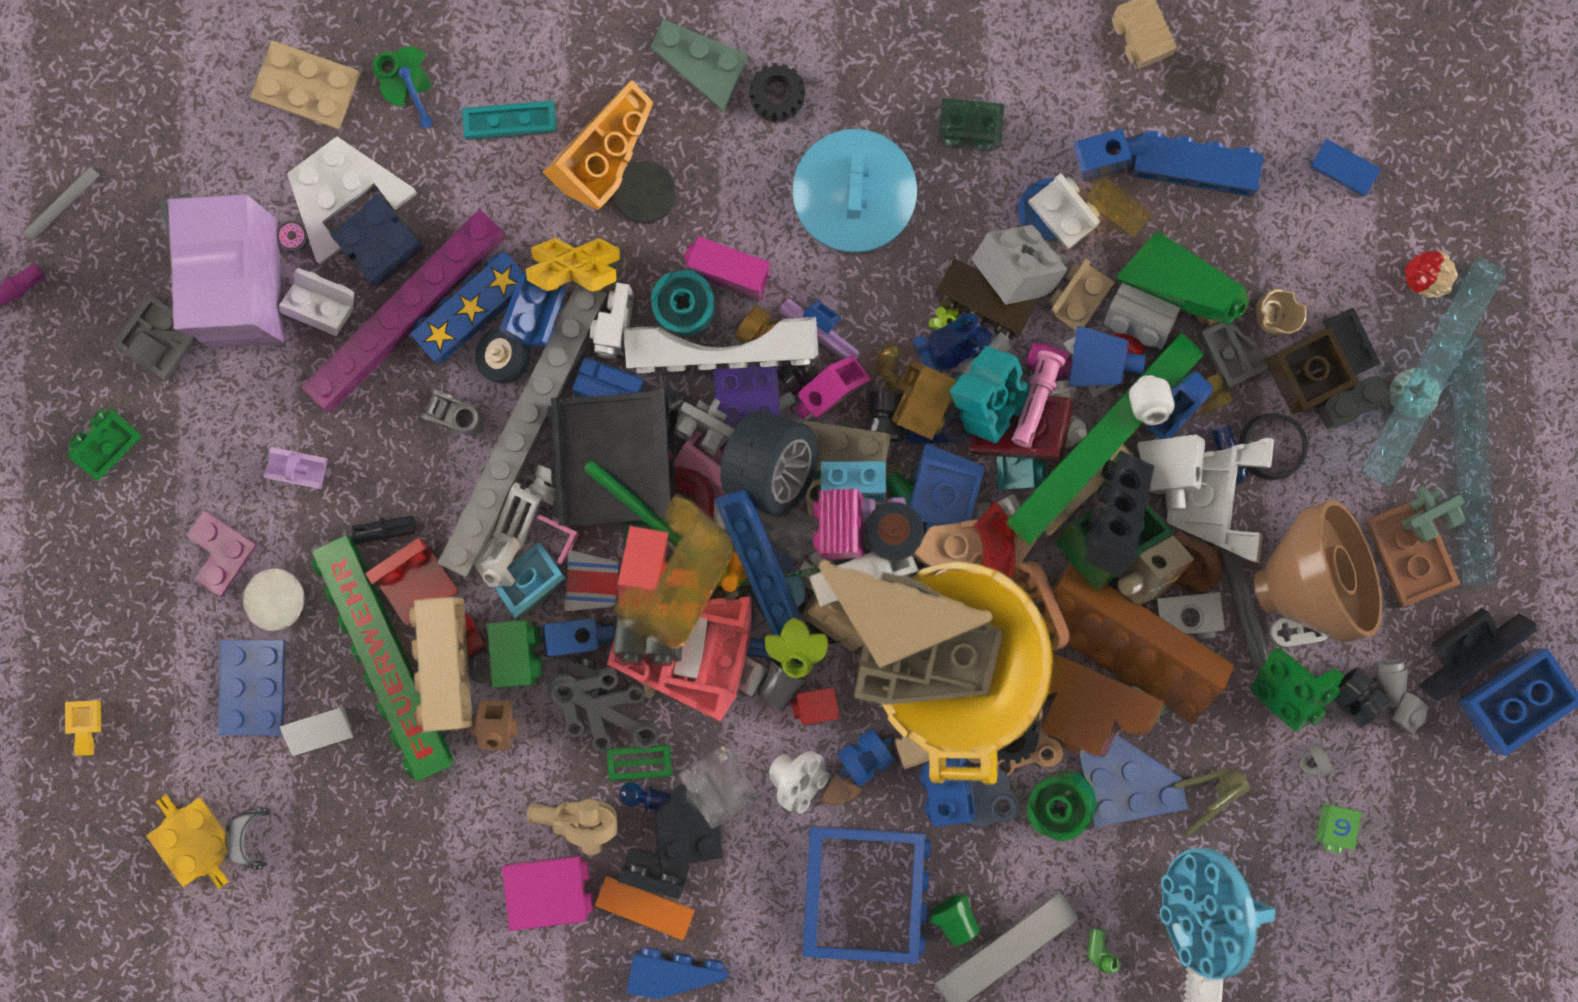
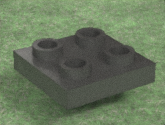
[113,293,197,381]

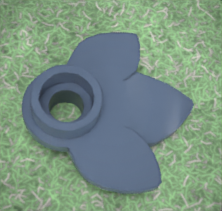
[969,768,1020,827]

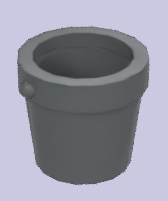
[757,659,807,711]

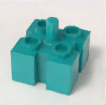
[950,346,1029,443]

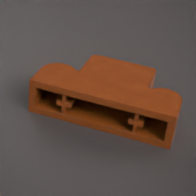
[1042,652,1165,758]

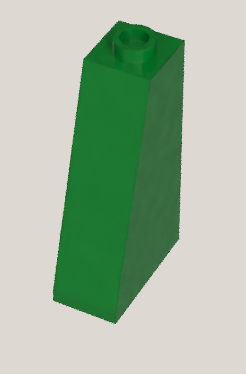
[1116,231,1249,325]

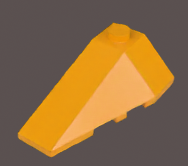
[543,80,654,210]

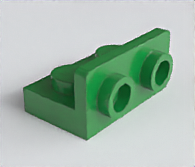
[67,406,142,481]

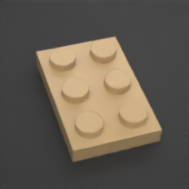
[250,40,360,130]

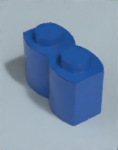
[1145,372,1213,439]

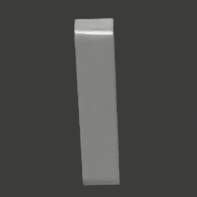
[934,890,1079,1002]

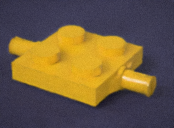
[146,795,230,890]

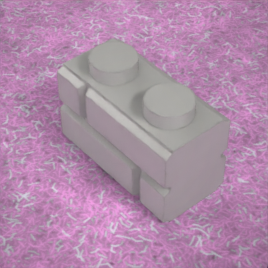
[1104,283,1180,350]

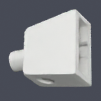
[1137,435,1205,511]

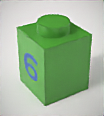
[1316,803,1362,854]

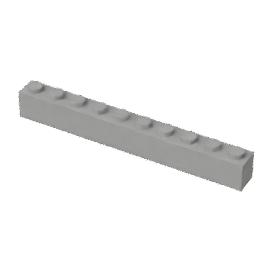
[438,284,609,578]

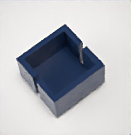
[330,195,424,288]

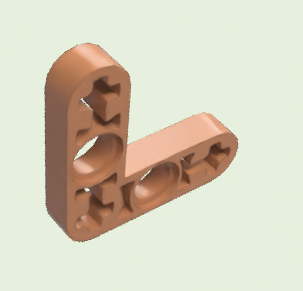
[1012,560,1069,652]

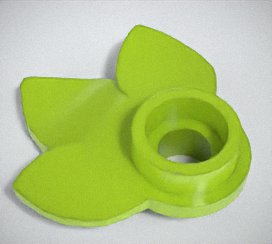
[765,617,828,678]

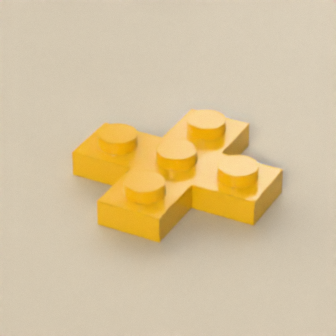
[526,237,620,292]

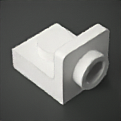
[474,537,521,587]

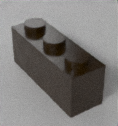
[935,258,1037,340]

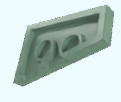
[651,19,748,112]

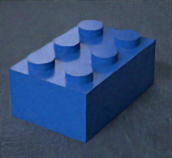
[1457,648,1578,756]

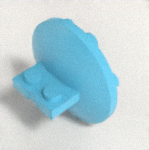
[793,129,917,253]
[1160,848,1275,980]

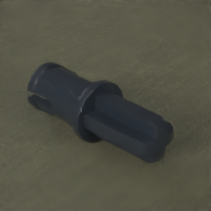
[352,516,417,545]

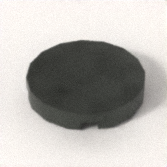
[614,161,676,224]

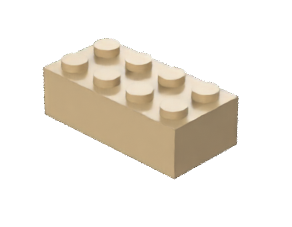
[410,597,473,732]

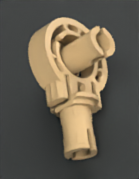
[527,799,618,855]

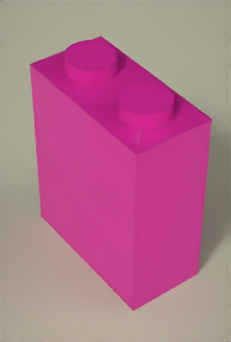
[684,236,771,302]
[502,854,593,931]

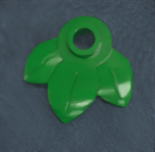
[372,46,431,107]

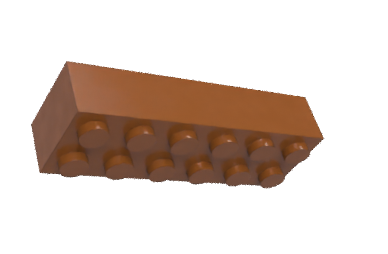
[1037,562,1234,724]

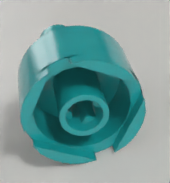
[651,270,715,338]

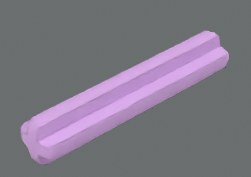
[779,299,860,360]

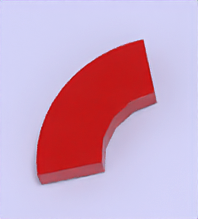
[973,502,1016,578]

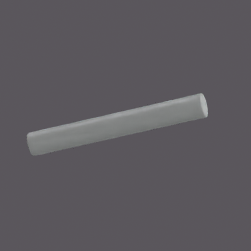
[24,166,100,240]

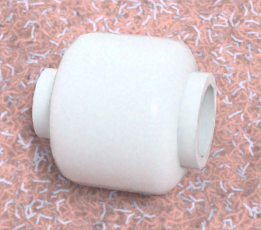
[1129,375,1174,425]

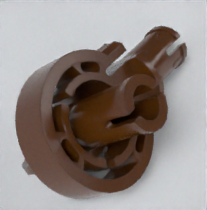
[1171,532,1222,594]

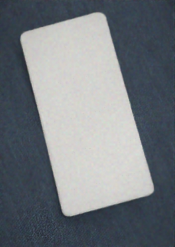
[673,615,707,678]

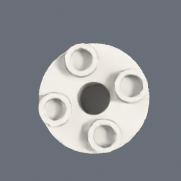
[769,751,830,814]

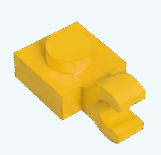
[65,700,101,756]

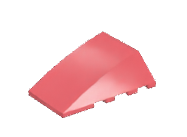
[607,597,752,722]

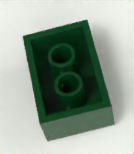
[1055,504,1174,591]

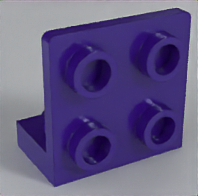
[714,365,780,429]

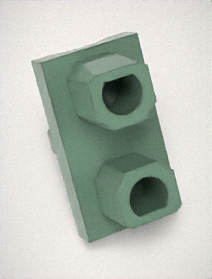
[1401,486,1466,543]

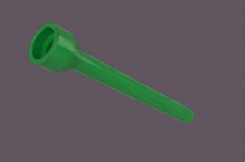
[585,462,712,572]

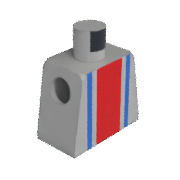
[565,551,621,612]

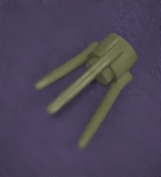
[1174,767,1250,835]

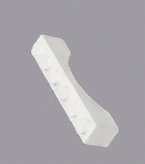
[623,317,819,373]

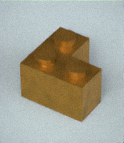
[892,359,957,440]

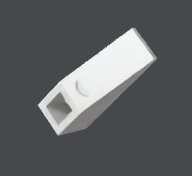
[809,552,918,607]

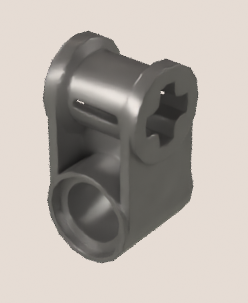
[420,388,484,435]

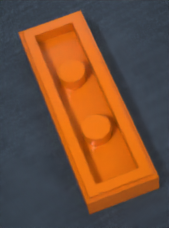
[595,875,695,940]

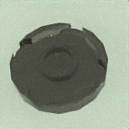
[242,568,307,631]

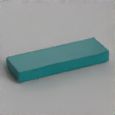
[462,100,557,140]

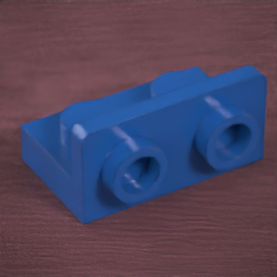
[499,273,566,347]

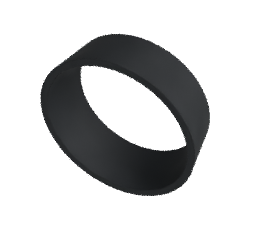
[1239,413,1308,480]

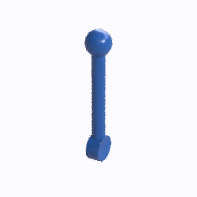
[399,67,433,128]

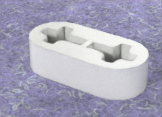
[1269,618,1328,646]

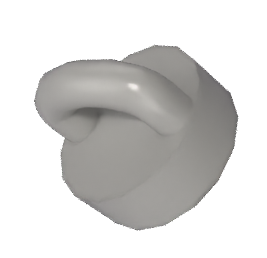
[1300,743,1334,776]

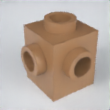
[471,700,518,751]

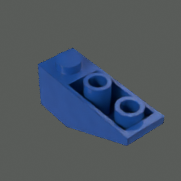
[627,947,729,999]

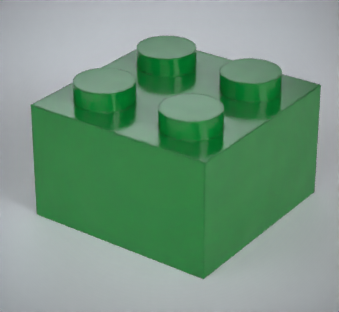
[487,620,544,688]

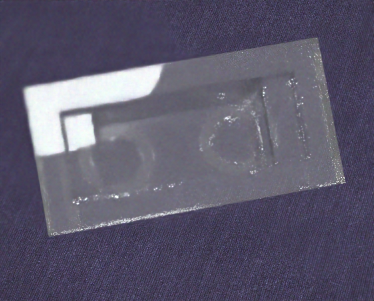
[678,744,759,829]

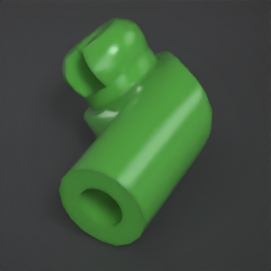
[1087,928,1120,974]

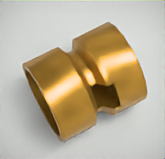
[734,304,781,344]

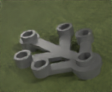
[548,667,658,752]

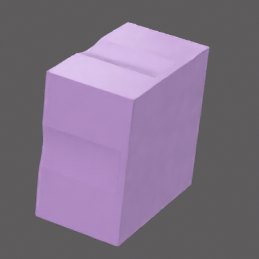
[168,194,284,348]

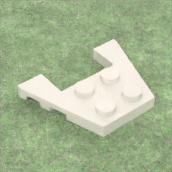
[287,137,417,266]
[1167,438,1274,563]

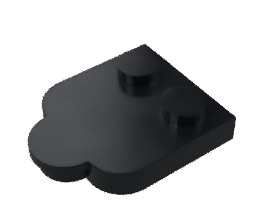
[654,784,723,869]

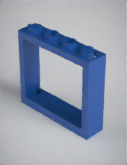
[803,825,931,964]

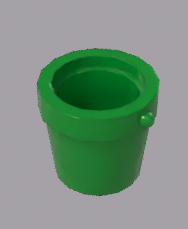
[929,893,980,946]

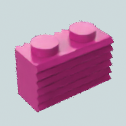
[813,488,864,560]

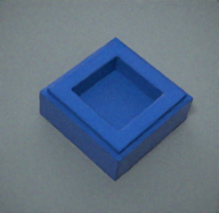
[803,300,842,334]

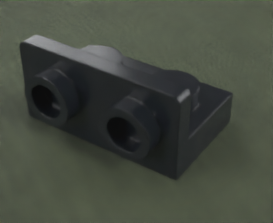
[618,848,690,899]

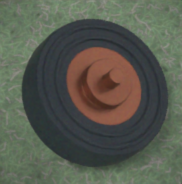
[865,502,924,561]

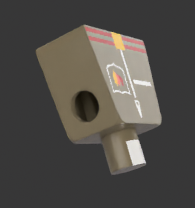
[1118,535,1194,605]

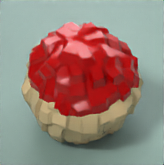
[1405,250,1458,298]

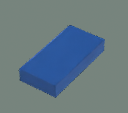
[1310,139,1381,197]

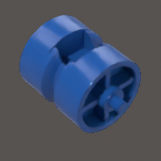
[836,728,896,787]

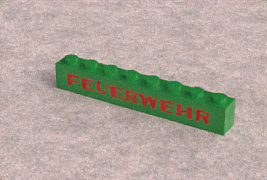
[311,535,456,782]

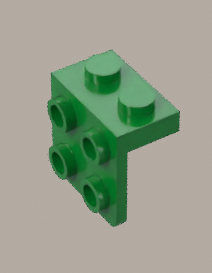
[1250,647,1344,732]

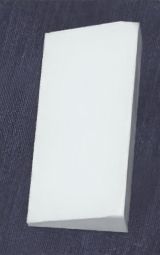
[280,707,353,756]

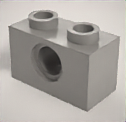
[1153,592,1225,639]

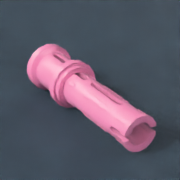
[1011,351,1065,448]

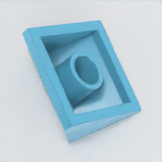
[495,541,567,618]

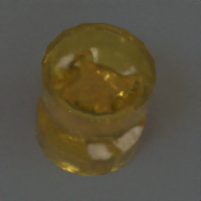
[1201,373,1233,415]

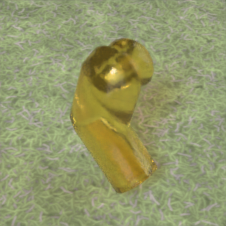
[876,343,902,392]

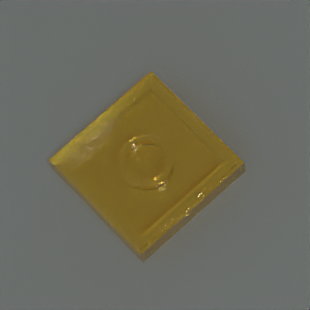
[1085,176,1153,237]

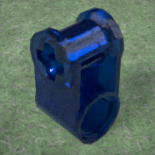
[928,313,992,370]

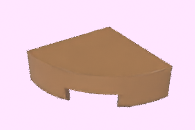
[819,773,862,805]

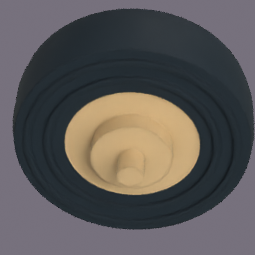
[475,327,530,384]

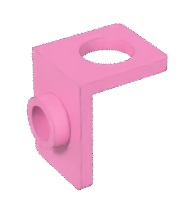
[537,514,580,566]

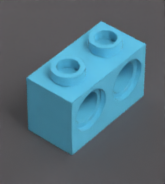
[821,462,886,503]

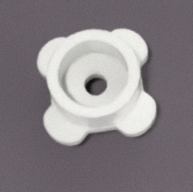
[1048,380,1077,399]

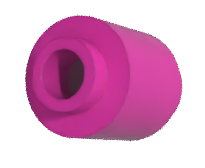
[1025,342,1072,381]

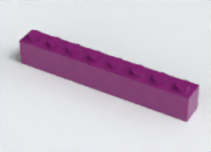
[301,209,506,413]

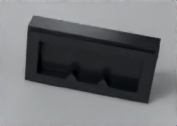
[1323,307,1381,375]

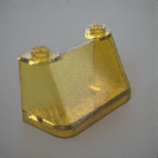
[613,494,734,649]

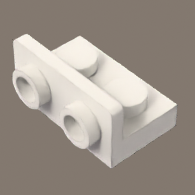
[1028,173,1100,251]
[279,268,354,336]

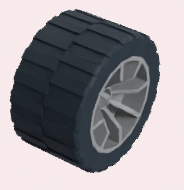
[720,410,818,517]

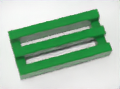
[607,744,672,781]

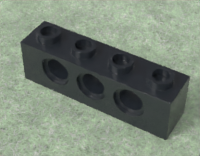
[1084,450,1155,577]

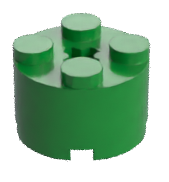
[1027,770,1097,841]

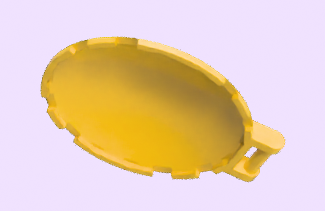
[882,562,1052,784]

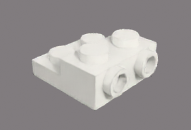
[590,283,635,360]

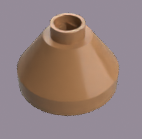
[1254,500,1382,643]

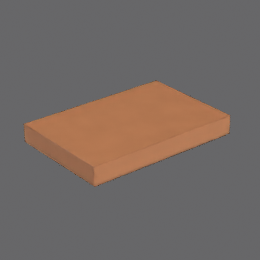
[1364,500,1460,608]

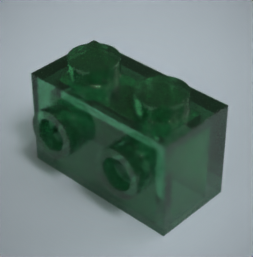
[937,98,1005,151]

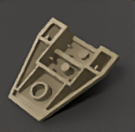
[854,572,1003,705]

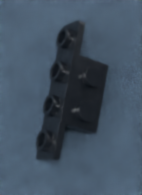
[1419,608,1538,701]

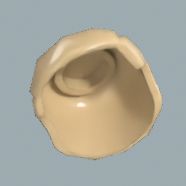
[1255,289,1307,337]

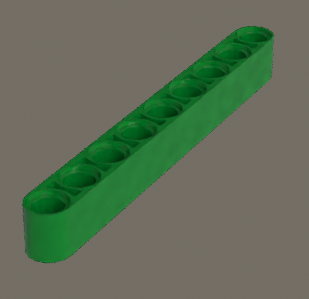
[1005,332,1205,545]

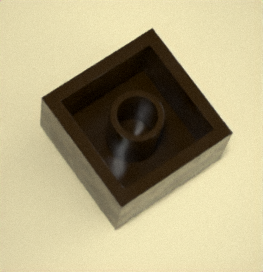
[1264,326,1359,414]

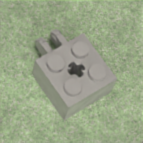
[971,225,1068,304]

